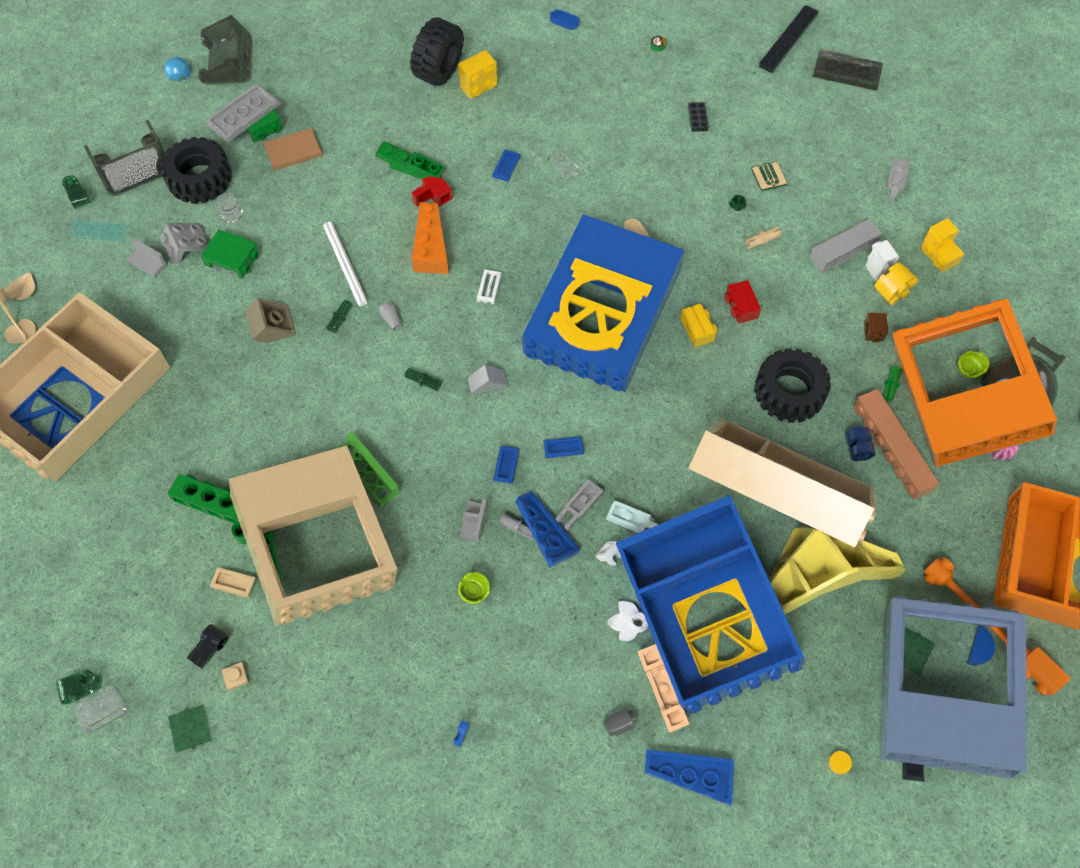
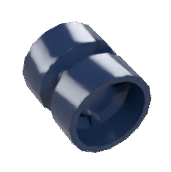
[845,426,876,461]

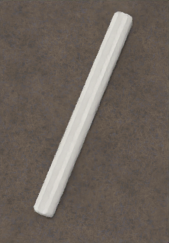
[323,221,367,307]

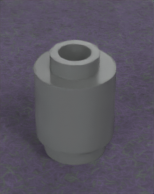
[603,708,637,737]

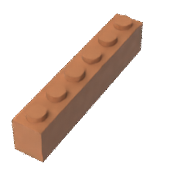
[854,389,939,500]

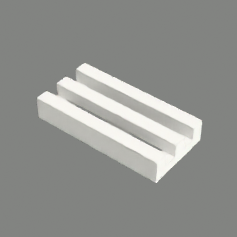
[477,269,502,304]

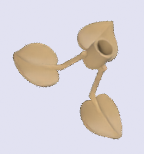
[0,272,36,343]

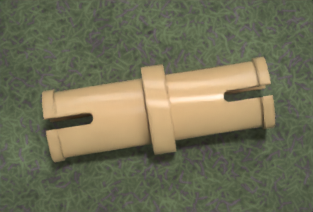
[745,226,781,250]

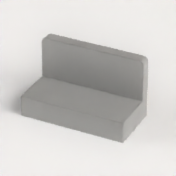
[127,239,167,278]

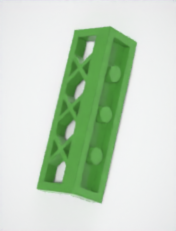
[339,431,400,507]

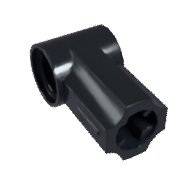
[187,624,229,669]

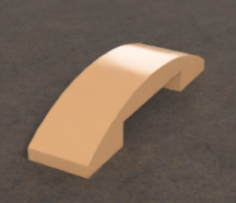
[637,644,690,733]

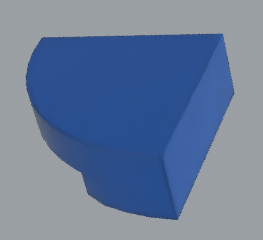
[454,721,470,748]

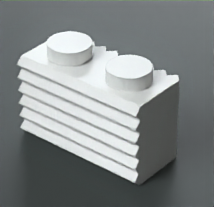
[865,240,899,281]

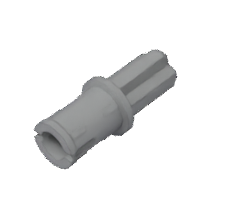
[499,513,535,540]

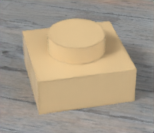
[221,662,249,691]

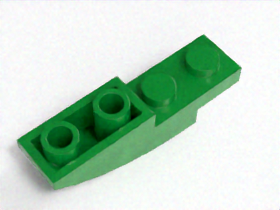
[375,140,445,179]

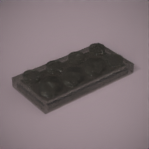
[812,49,883,91]

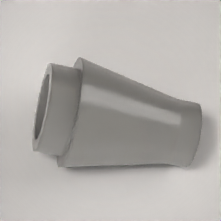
[379,302,402,331]

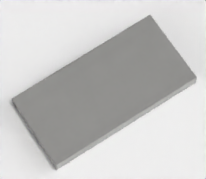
[205,84,280,142]

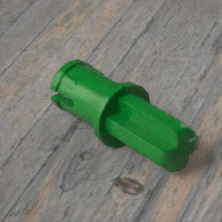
[883,366,902,402]

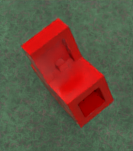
[411,177,453,207]

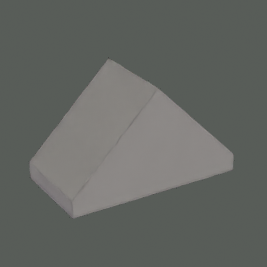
[467,365,508,395]

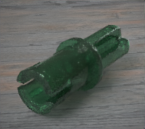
[326,299,352,334]
[405,368,442,392]

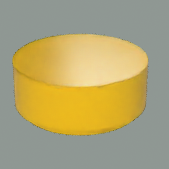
[828,751,852,775]

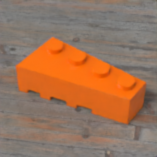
[412,202,449,274]

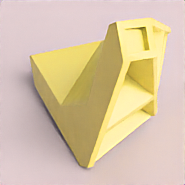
[769,526,906,614]

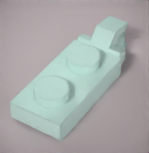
[606,501,659,533]

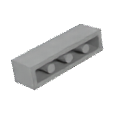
[810,219,882,273]

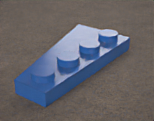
[515,491,580,568]
[644,750,734,806]

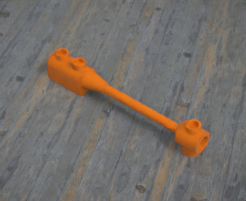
[923,557,1071,696]

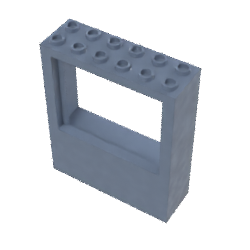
[879,596,1027,779]

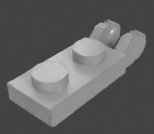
[555,479,604,531]

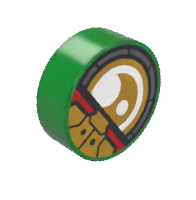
[650,36,667,52]

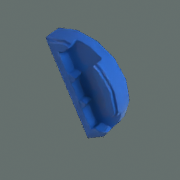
[967,625,995,666]

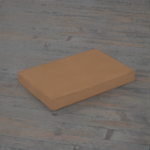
[263,128,322,171]

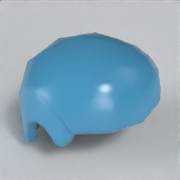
[164,57,192,81]

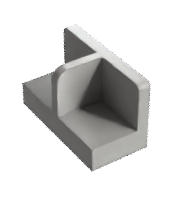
[460,498,488,543]

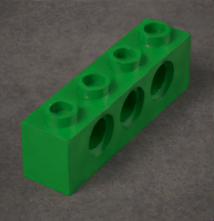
[167,474,239,524]

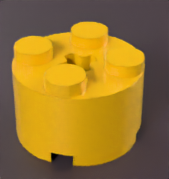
[874,262,919,306]

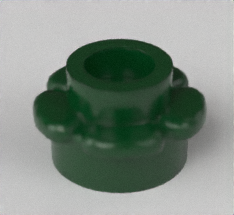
[729,195,746,211]

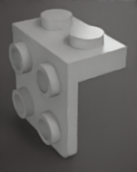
[160,223,209,264]

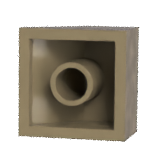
[245,298,296,343]

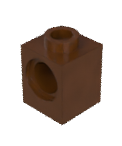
[864,313,888,343]

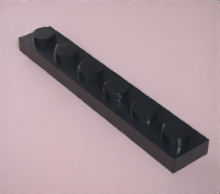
[758,5,819,74]

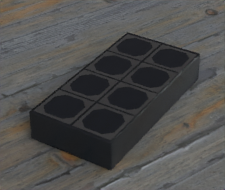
[688,102,709,132]

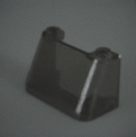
[198,15,252,85]

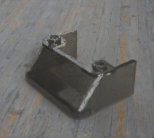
[84,120,166,196]

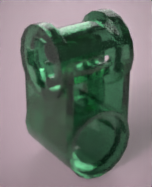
[62,175,91,209]
[56,669,102,705]

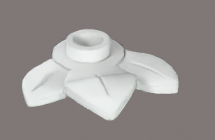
[607,601,648,641]

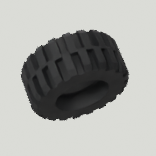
[410,17,464,86]
[160,137,232,204]
[754,348,831,423]

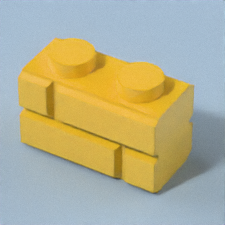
[680,304,717,347]

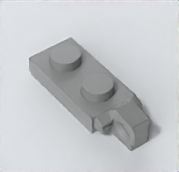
[886,158,910,200]

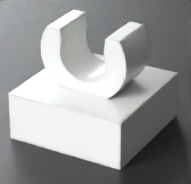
[595,541,621,566]

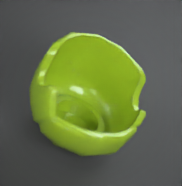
[957,351,990,379]
[458,572,490,605]

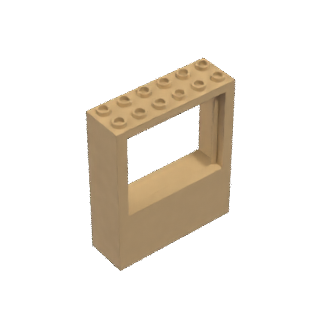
[229,446,397,625]

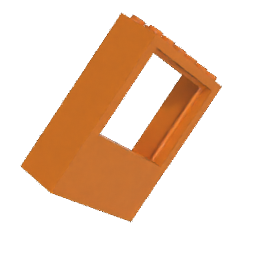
[892,298,1057,467]

